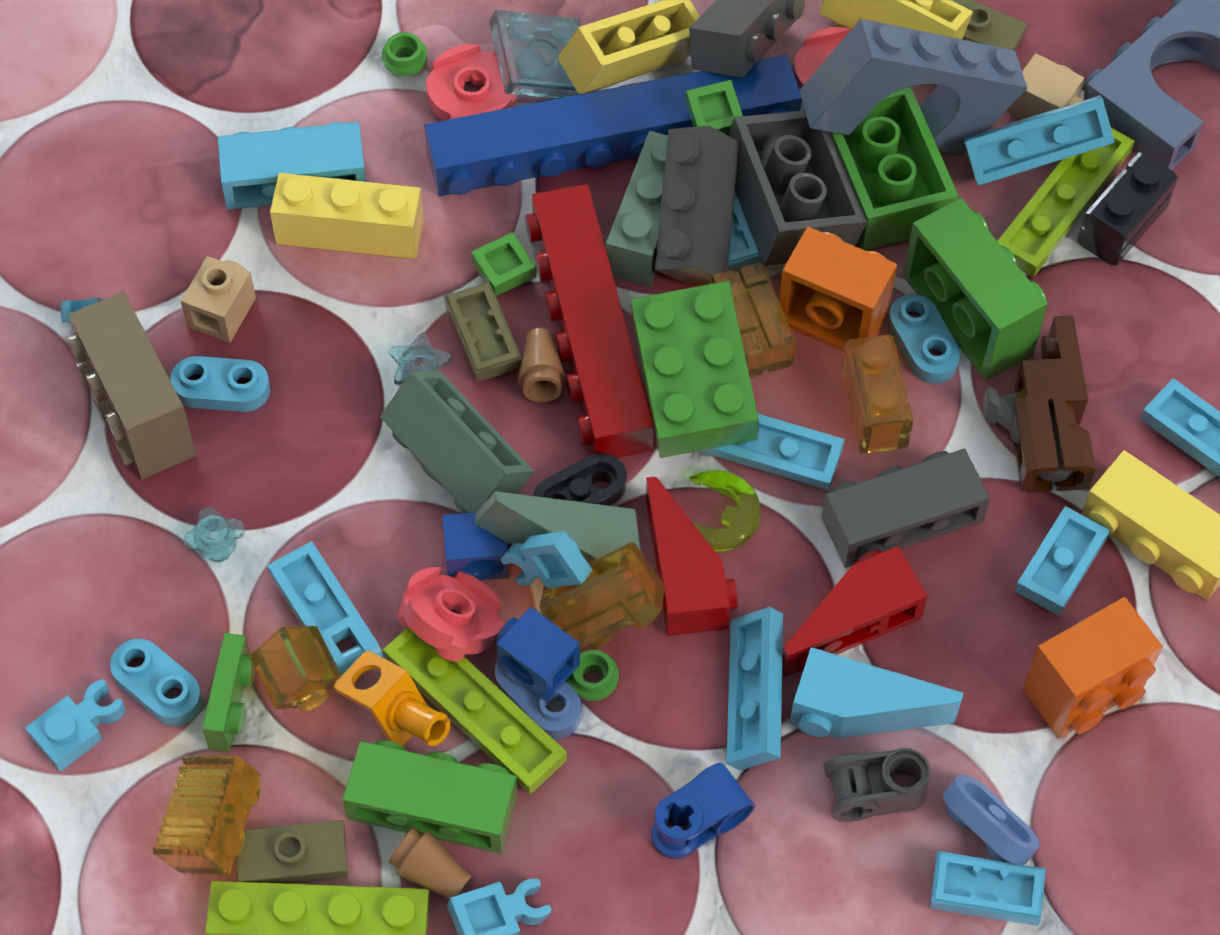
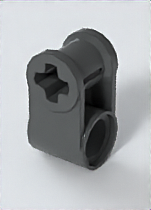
[823,748,930,822]

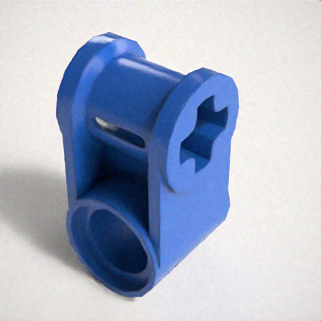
[651,762,755,859]

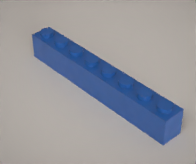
[424,55,802,197]

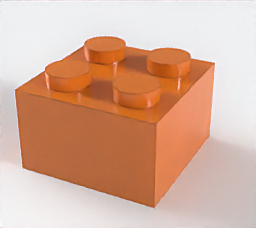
[776,226,897,361]
[1022,597,1163,739]

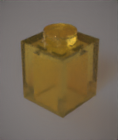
[249,626,342,711]

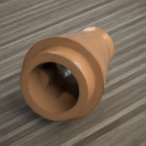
[518,328,566,403]
[389,827,472,899]

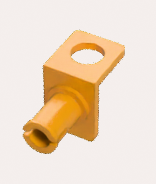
[334,651,451,746]

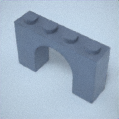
[1082,0,1220,170]
[799,19,1027,155]

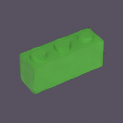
[342,740,518,854]

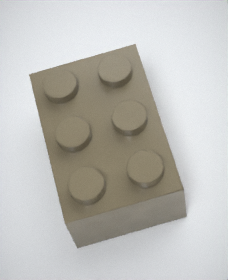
[66,291,197,480]

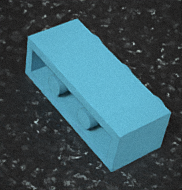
[218,121,366,210]

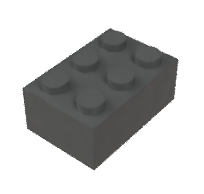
[727,110,868,266]

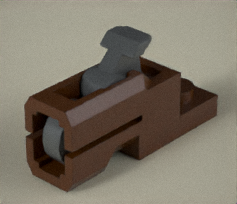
[983,315,1096,493]

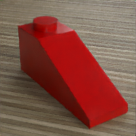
[645,476,738,636]
[782,546,928,677]

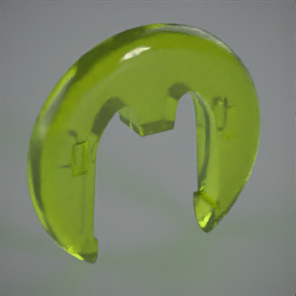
[690,470,761,552]

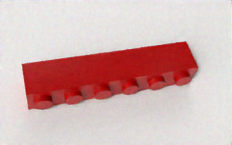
[525,184,654,458]

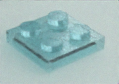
[489,9,594,99]

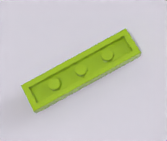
[997,128,1135,277]
[383,628,567,795]
[205,881,430,935]

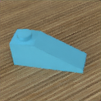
[790,647,964,738]

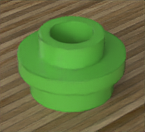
[382,32,428,76]
[567,650,619,701]

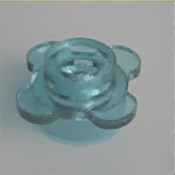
[184,507,244,562]

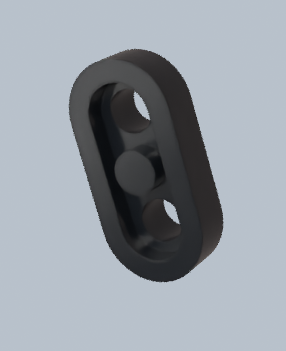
[533,453,627,506]

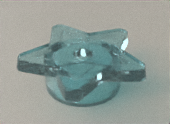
[389,333,452,385]

